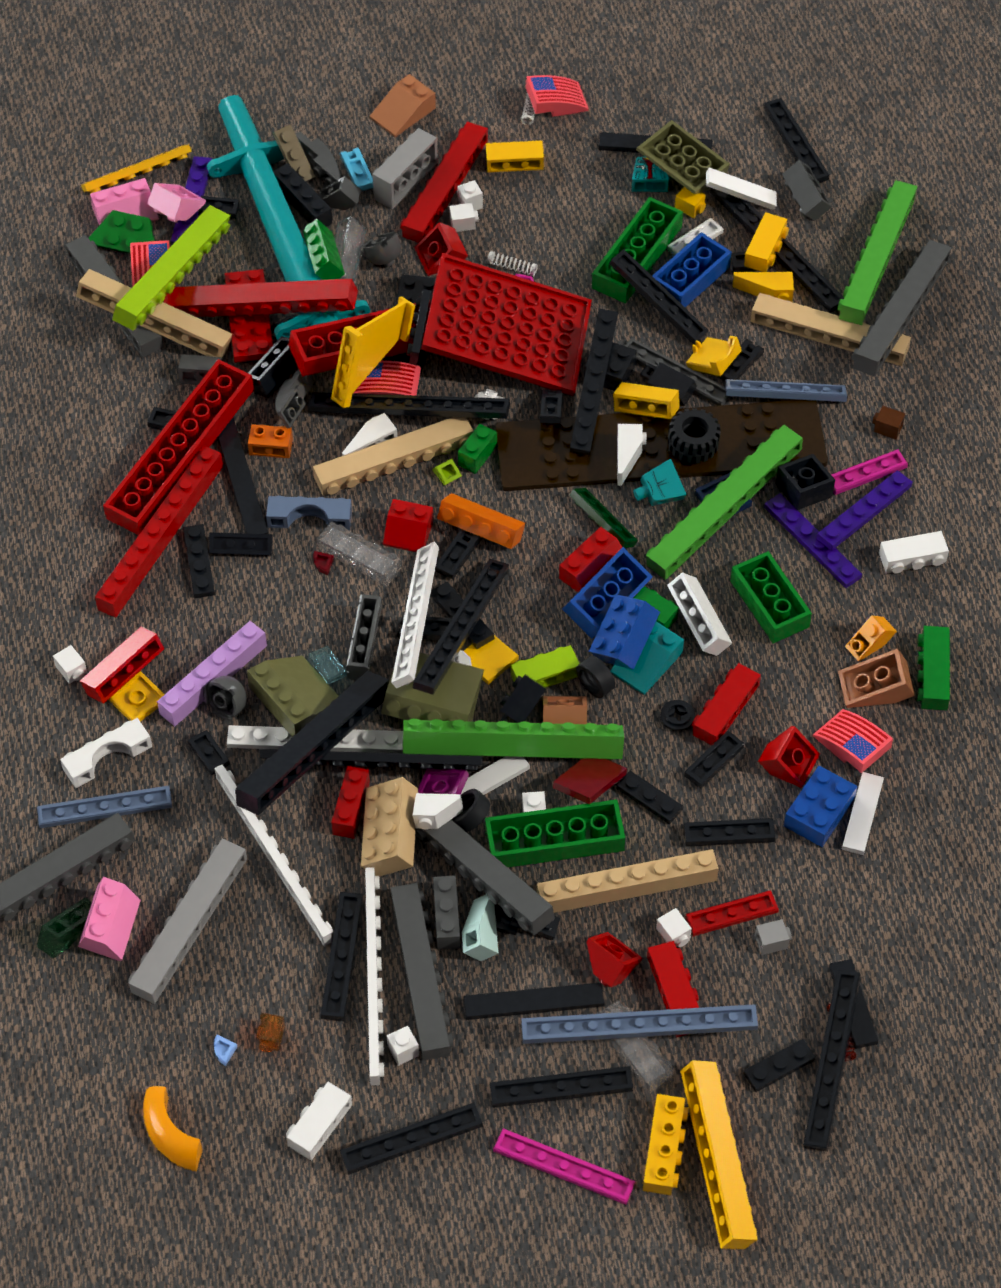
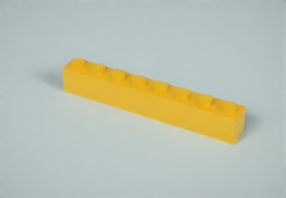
[680,1060,758,1249]

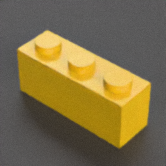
[486,141,544,173]
[744,212,789,272]
[613,382,680,419]

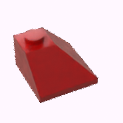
[758,726,820,788]
[587,932,643,987]

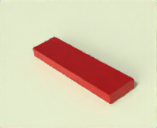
[685,890,779,936]

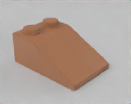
[370,74,436,137]
[838,649,915,708]

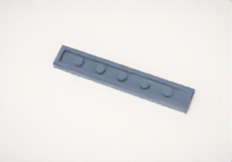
[725,379,847,402]
[37,786,172,828]

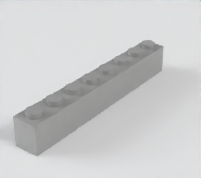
[128,838,247,1004]

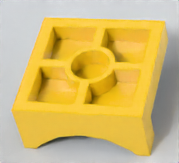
[686,336,742,376]

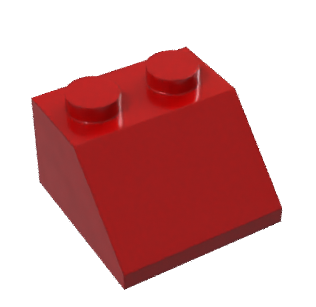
[414,222,468,276]
[383,499,434,552]

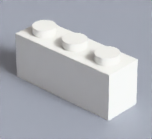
[879,531,949,573]
[286,1082,352,1160]

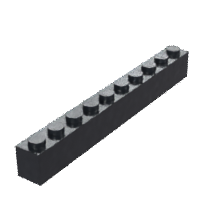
[235,671,389,816]

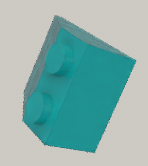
[610,621,684,695]

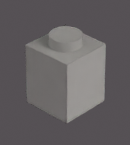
[755,919,792,955]

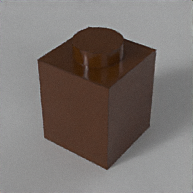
[872,406,906,440]

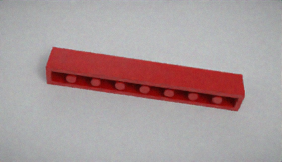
[400,121,488,243]

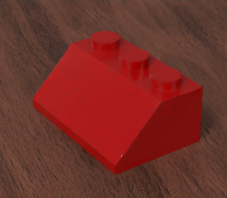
[559,527,622,592]

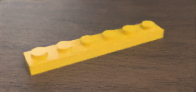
[81,144,192,194]

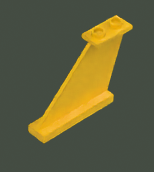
[331,297,415,408]

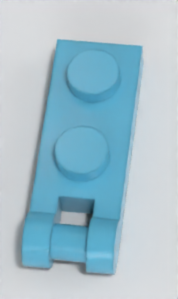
[340,148,373,191]

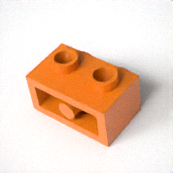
[248,424,293,458]

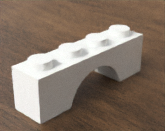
[60,718,152,788]

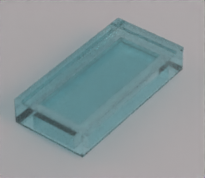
[308,645,347,684]

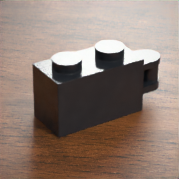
[640,362,697,406]
[500,674,547,723]

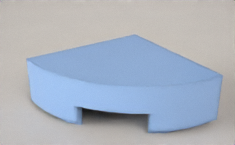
[214,1035,237,1066]

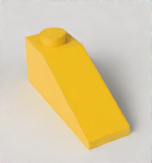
[732,272,794,302]

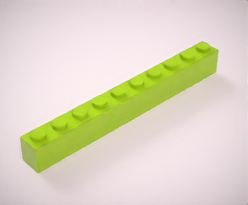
[112,205,230,331]

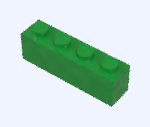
[303,219,345,280]
[917,626,950,711]

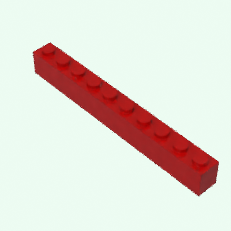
[164,279,358,317]
[95,445,223,618]

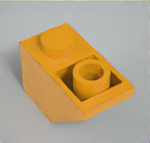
[845,615,897,661]

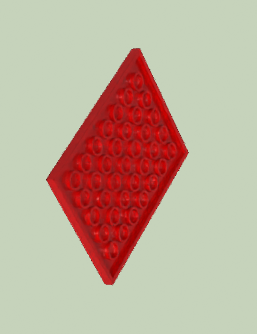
[420,253,592,396]

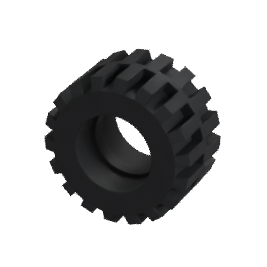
[667,408,721,464]

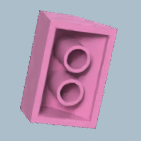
[90,178,159,225]
[78,877,141,961]

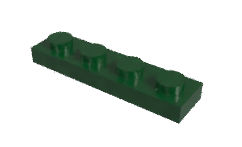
[569,488,638,548]

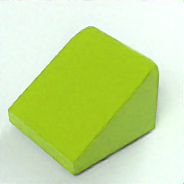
[432,458,462,485]

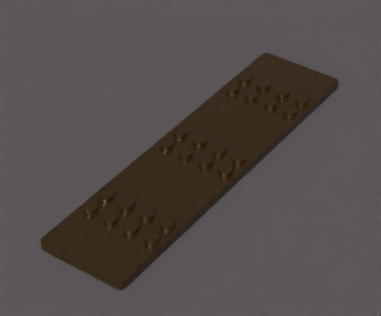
[495,400,828,491]

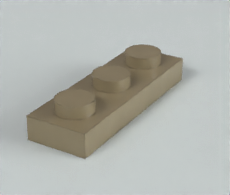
[273,124,315,181]

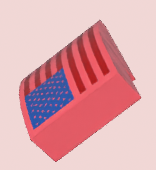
[525,75,589,117]
[130,240,170,287]
[354,361,421,395]
[813,709,893,773]

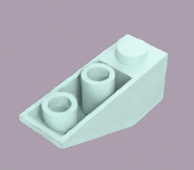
[462,894,499,961]

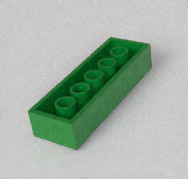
[592,197,683,304]
[485,799,625,868]

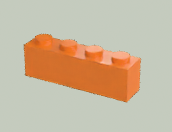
[437,493,525,549]

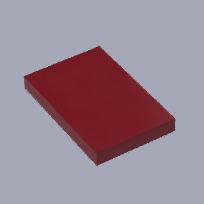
[553,758,627,804]

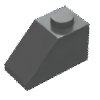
[319,176,361,210]

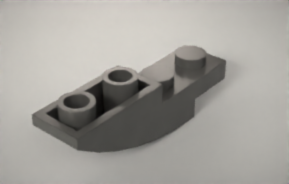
[296,131,340,186]
[275,368,315,429]

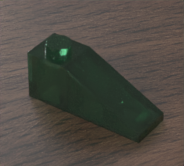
[36,898,92,958]

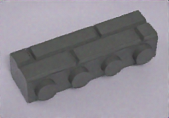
[346,594,382,680]

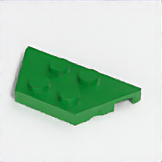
[89,210,155,254]

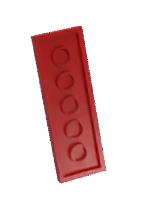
[224,269,273,363]

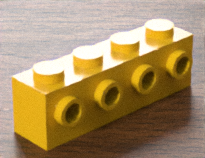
[643,1094,689,1195]

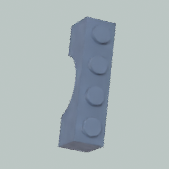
[266,496,352,531]

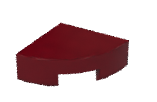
[313,551,334,575]

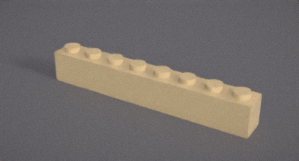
[76,269,232,359]
[751,293,911,366]
[313,417,473,496]
[537,849,719,913]

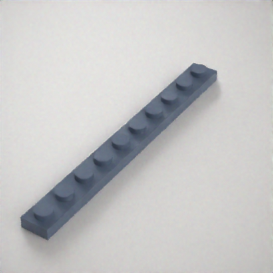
[521,1004,758,1044]

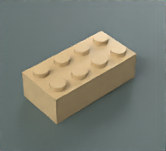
[361,777,418,877]

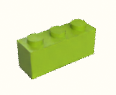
[511,645,580,687]

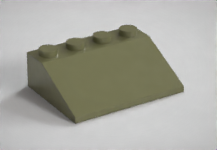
[636,120,730,194]
[381,652,484,722]
[247,656,339,737]

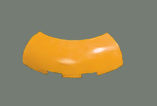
[143,1086,202,1172]

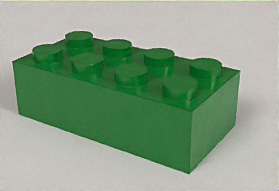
[730,551,812,644]

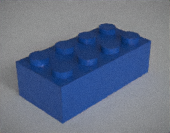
[652,232,732,307]
[562,547,653,639]

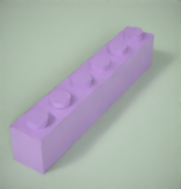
[157,621,267,727]

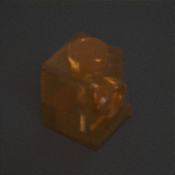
[256,1013,285,1052]

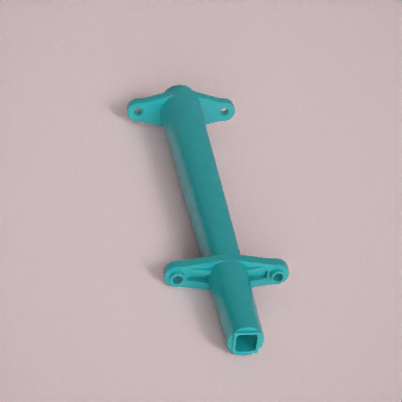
[207,95,370,340]

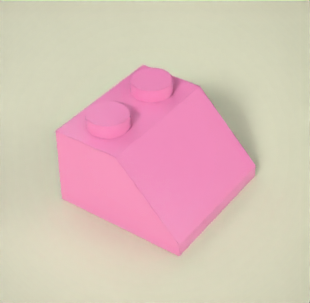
[147,183,206,223]

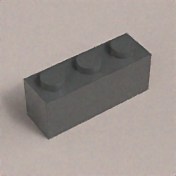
[782,160,832,221]
[433,876,460,950]

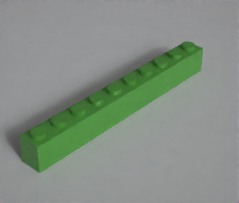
[837,180,918,325]
[646,425,803,580]
[402,719,624,759]

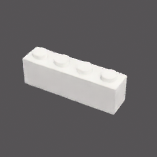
[667,572,732,656]

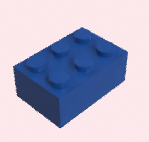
[589,594,660,670]
[784,766,858,847]

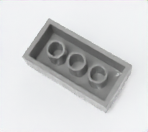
[372,128,438,209]

